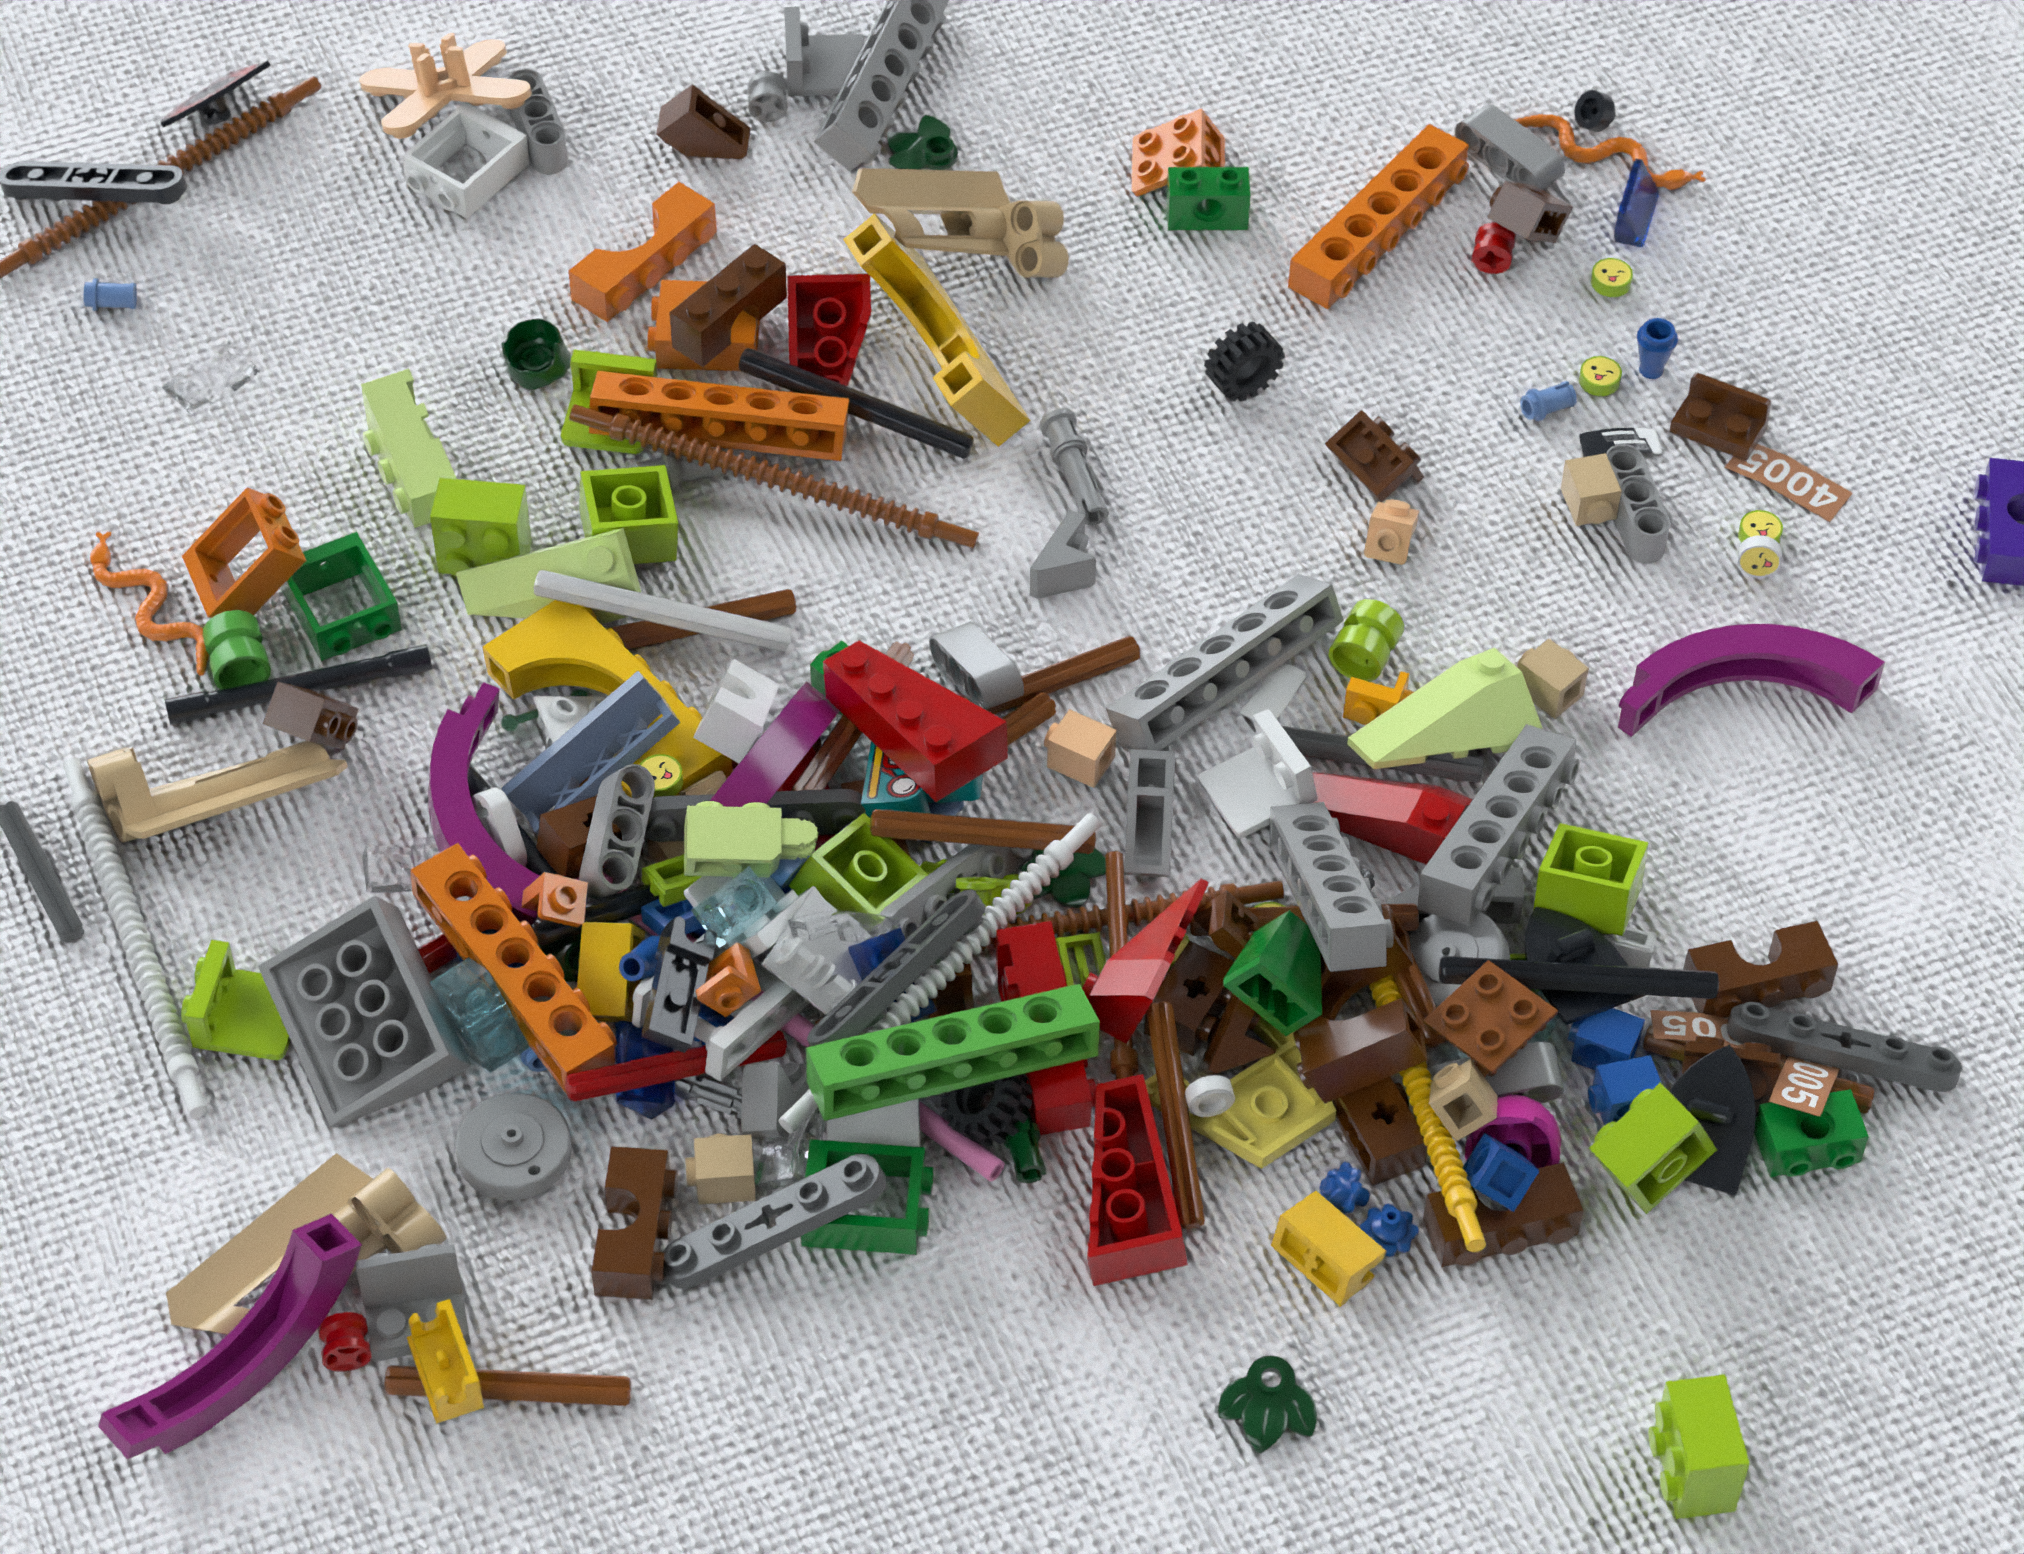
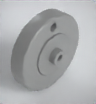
[1409,911,1510,1007]
[455,1093,572,1200]

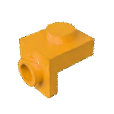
[1343,671,1414,725]

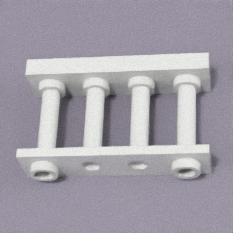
[632,934,810,1081]

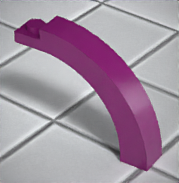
[1618,624,1885,737]
[683,681,839,834]
[428,682,540,927]
[98,1213,362,1460]

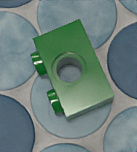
[1166,167,1251,230]
[1754,1089,1869,1177]

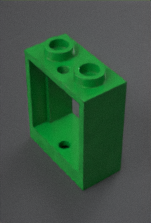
[281,531,402,661]
[800,1139,934,1255]

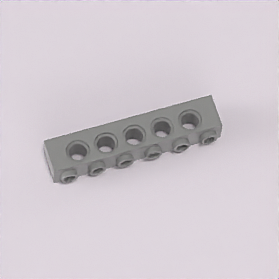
[814,0,950,172]
[1106,574,1344,751]
[1417,724,1580,926]
[1270,802,1393,972]

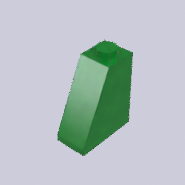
[1223,910,1322,1036]

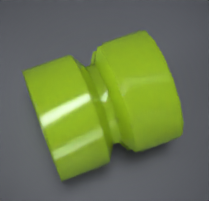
[1328,599,1405,682]

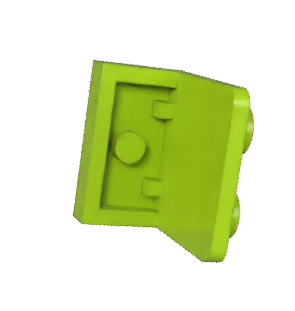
[561,349,658,454]
[181,940,291,1060]

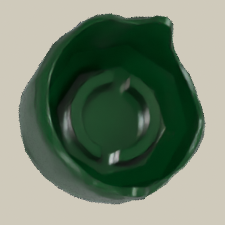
[501,318,571,390]

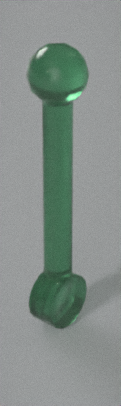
[501,689,588,731]

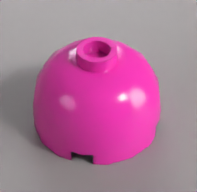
[1465,1095,1561,1168]

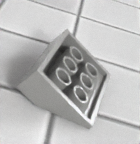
[258,895,472,1128]

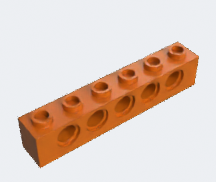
[1288,124,1469,309]
[589,371,849,461]
[410,843,617,1094]

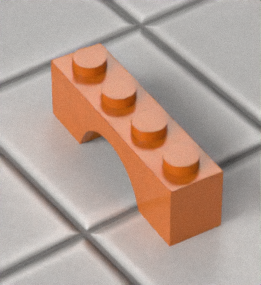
[568,182,717,322]

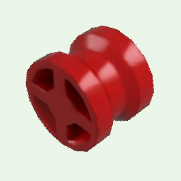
[1472,222,1516,274]
[318,1312,372,1372]

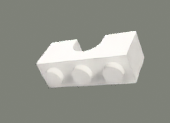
[693,659,780,763]

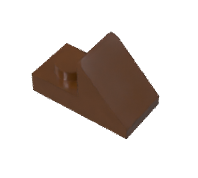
[1197,993,1276,1074]

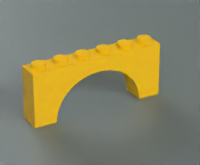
[843,214,1031,447]
[482,600,733,798]

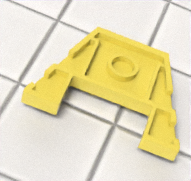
[1145,1017,1336,1169]

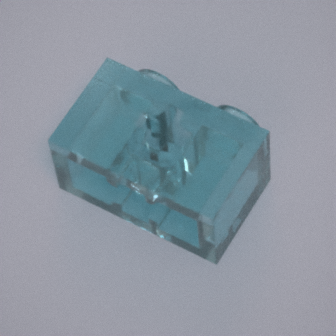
[429,957,530,1073]

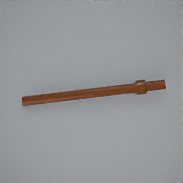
[1105,851,1139,1080]

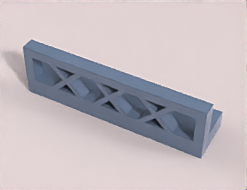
[501,671,680,835]

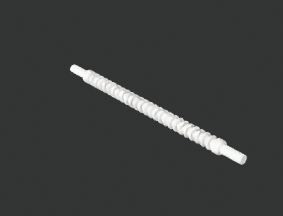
[63,757,207,1118]
[779,813,1101,1133]

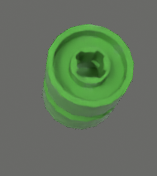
[202,610,271,690]

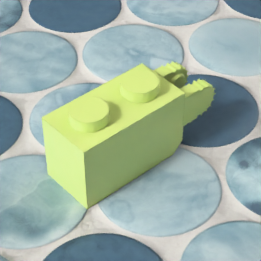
[684,801,819,878]

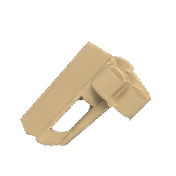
[852,168,1069,278]
[87,741,348,843]
[166,1153,447,1335]

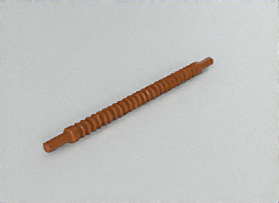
[0,76,322,279]
[569,404,979,549]
[879,881,1284,954]

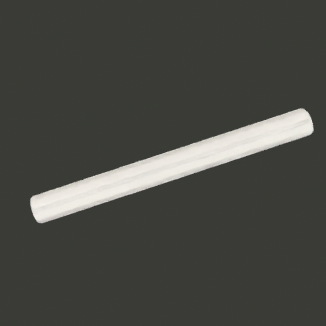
[534,570,791,652]

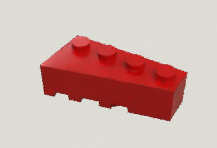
[823,640,1008,802]
[995,921,1096,1135]
[1087,1074,1188,1286]

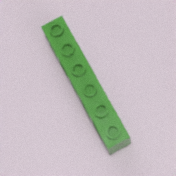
[806,984,1100,1121]

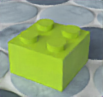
[579,465,678,564]
[430,478,532,576]
[789,813,928,936]
[1533,823,1649,936]
[1589,1083,1717,1215]
[1648,1374,1750,1519]

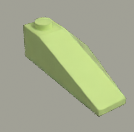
[456,528,642,623]
[1347,647,1543,769]

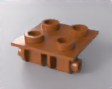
[1423,960,1558,1077]

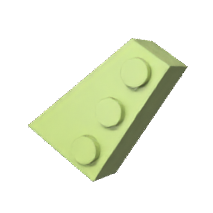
[361,368,457,528]

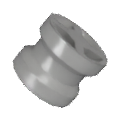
[748,71,788,122]

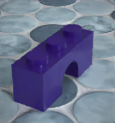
[1975,458,2024,586]

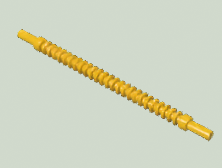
[1369,974,1486,1252]

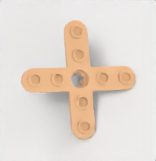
[359,33,532,139]

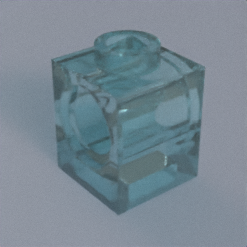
[691,866,778,948]

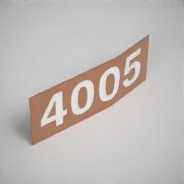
[1724,444,1853,522]
[1650,1010,1786,1061]
[1769,1056,1840,1117]

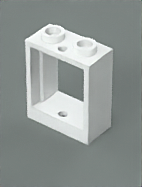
[402,102,530,219]

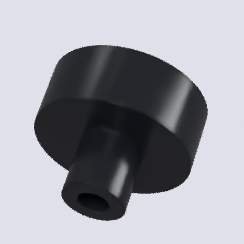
[1574,90,1616,132]

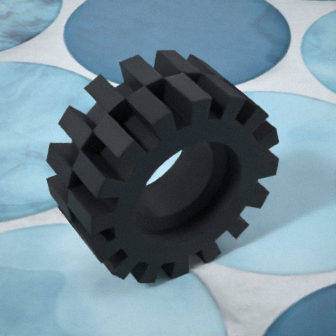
[1204,322,1285,402]
[941,1074,1033,1146]

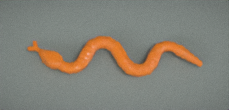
[1514,114,1706,190]
[90,531,209,676]

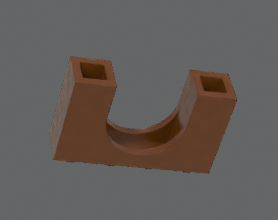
[1293,904,1427,1104]

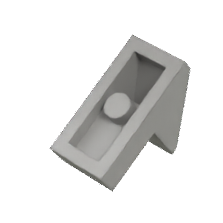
[1030,510,1096,599]
[741,1062,809,1139]

